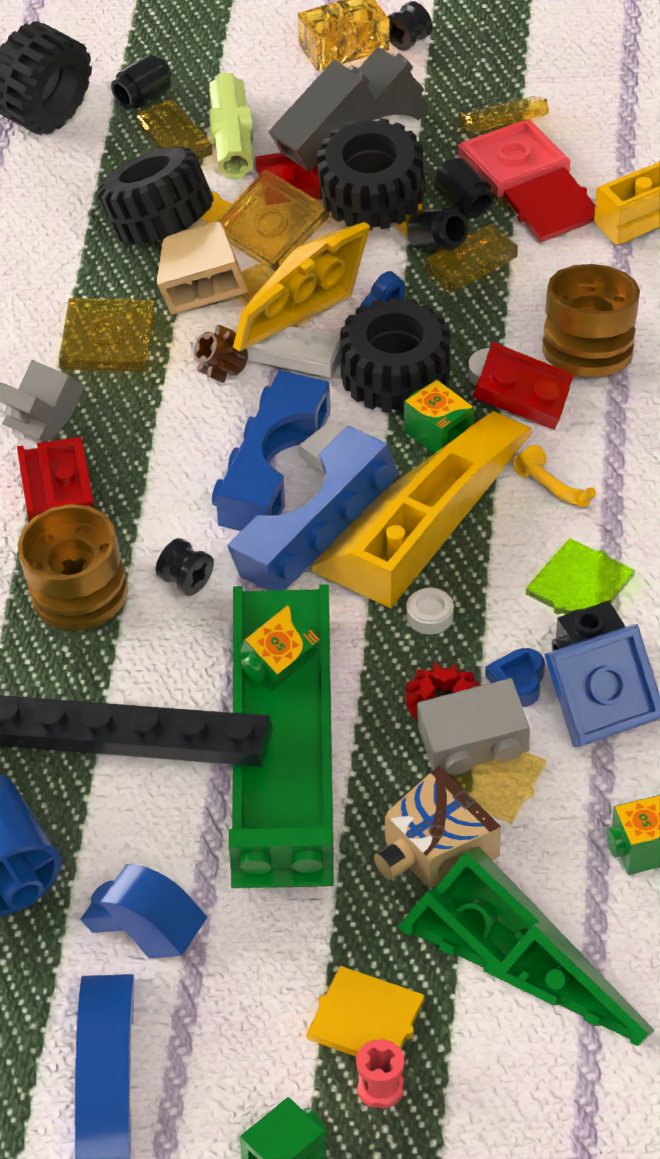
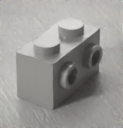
[417,678,530,775]

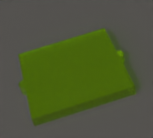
[525,538,635,615]

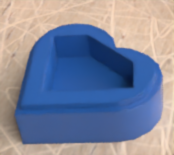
[360,271,405,307]
[485,648,545,707]

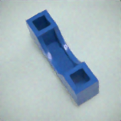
[212,370,330,531]
[227,425,399,590]

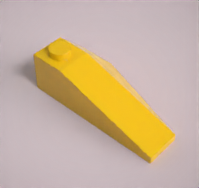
[233,222,371,352]

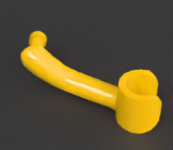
[513,445,596,507]

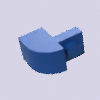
[80,864,207,958]

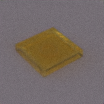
[215,169,330,272]
[59,298,155,372]

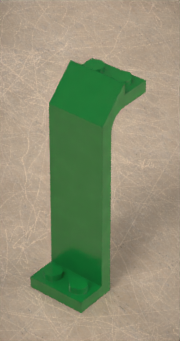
[229,584,334,888]

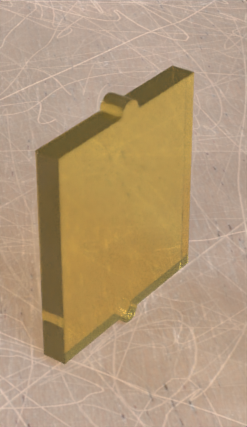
[448,752,546,824]

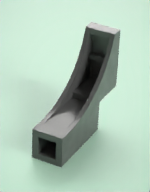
[268,46,429,173]

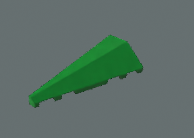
[398,847,655,1046]

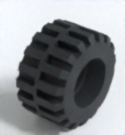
[0,21,92,135]
[317,118,425,231]
[97,147,214,244]
[340,298,451,413]

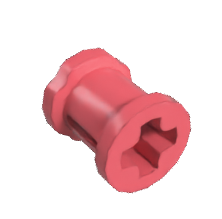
[356,1039,405,1109]

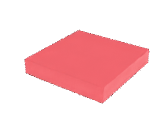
[458,119,570,198]

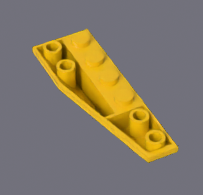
[312,411,532,608]

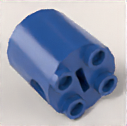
[0,775,62,917]

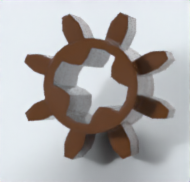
[194,325,248,383]

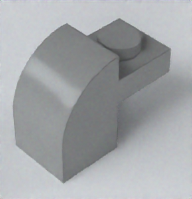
[0,360,85,441]

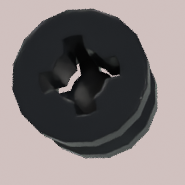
[383,1,433,51]
[155,538,214,596]

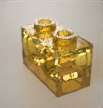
[298,0,389,72]

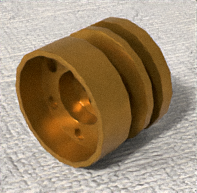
[542,264,640,377]
[17,504,128,631]

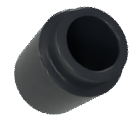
[111,54,171,109]
[434,158,494,218]
[407,208,469,251]

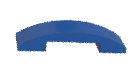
[75,974,134,1159]

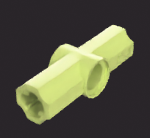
[209,73,254,179]

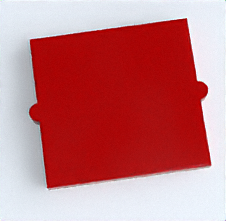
[503,167,596,243]

